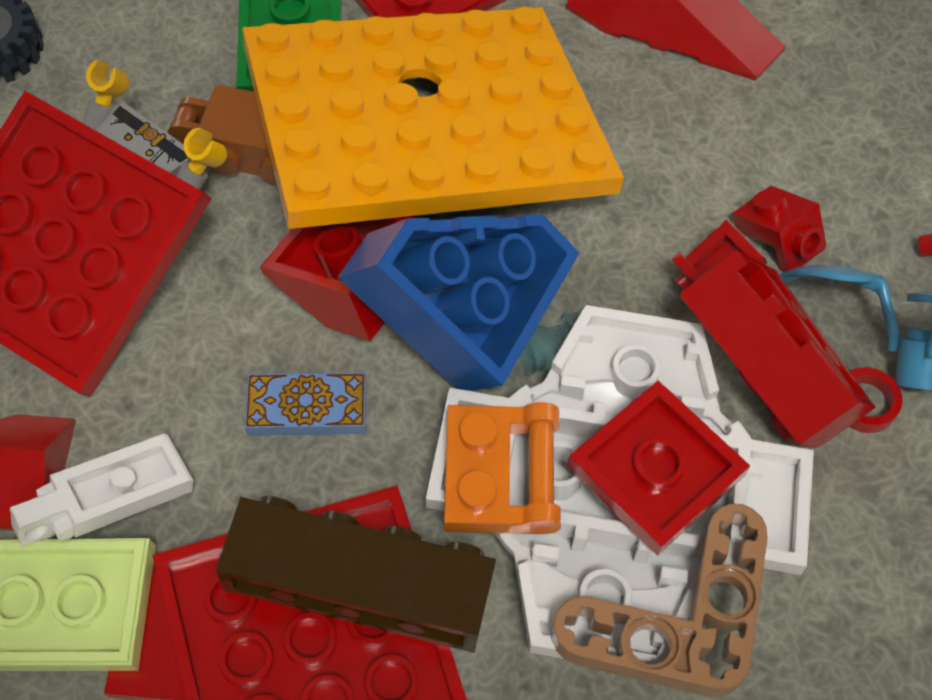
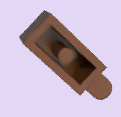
[168,84,277,185]

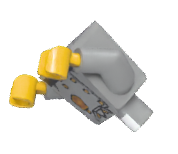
[83,60,227,190]

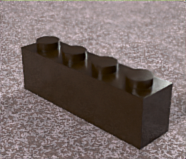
[215,496,496,653]

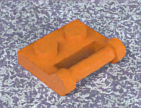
[444,402,561,534]

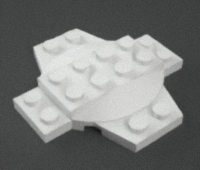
[426,305,814,664]

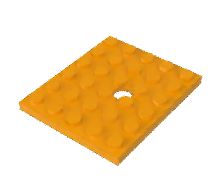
[242,6,624,229]

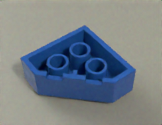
[338,214,579,391]

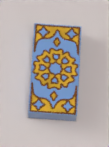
[245,373,367,436]

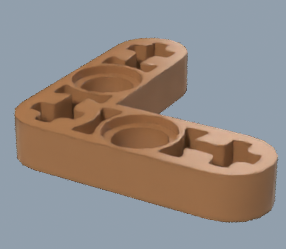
[552,504,768,697]

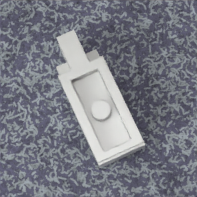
[10,433,194,547]

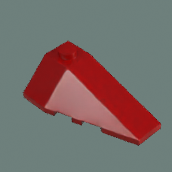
[566,0,785,81]

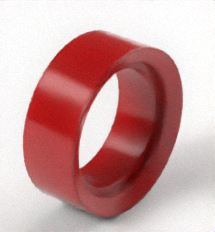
[849,367,903,433]

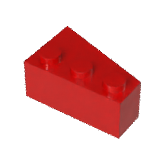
[679,249,876,448]

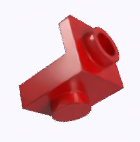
[732,185,826,272]
[671,220,768,290]

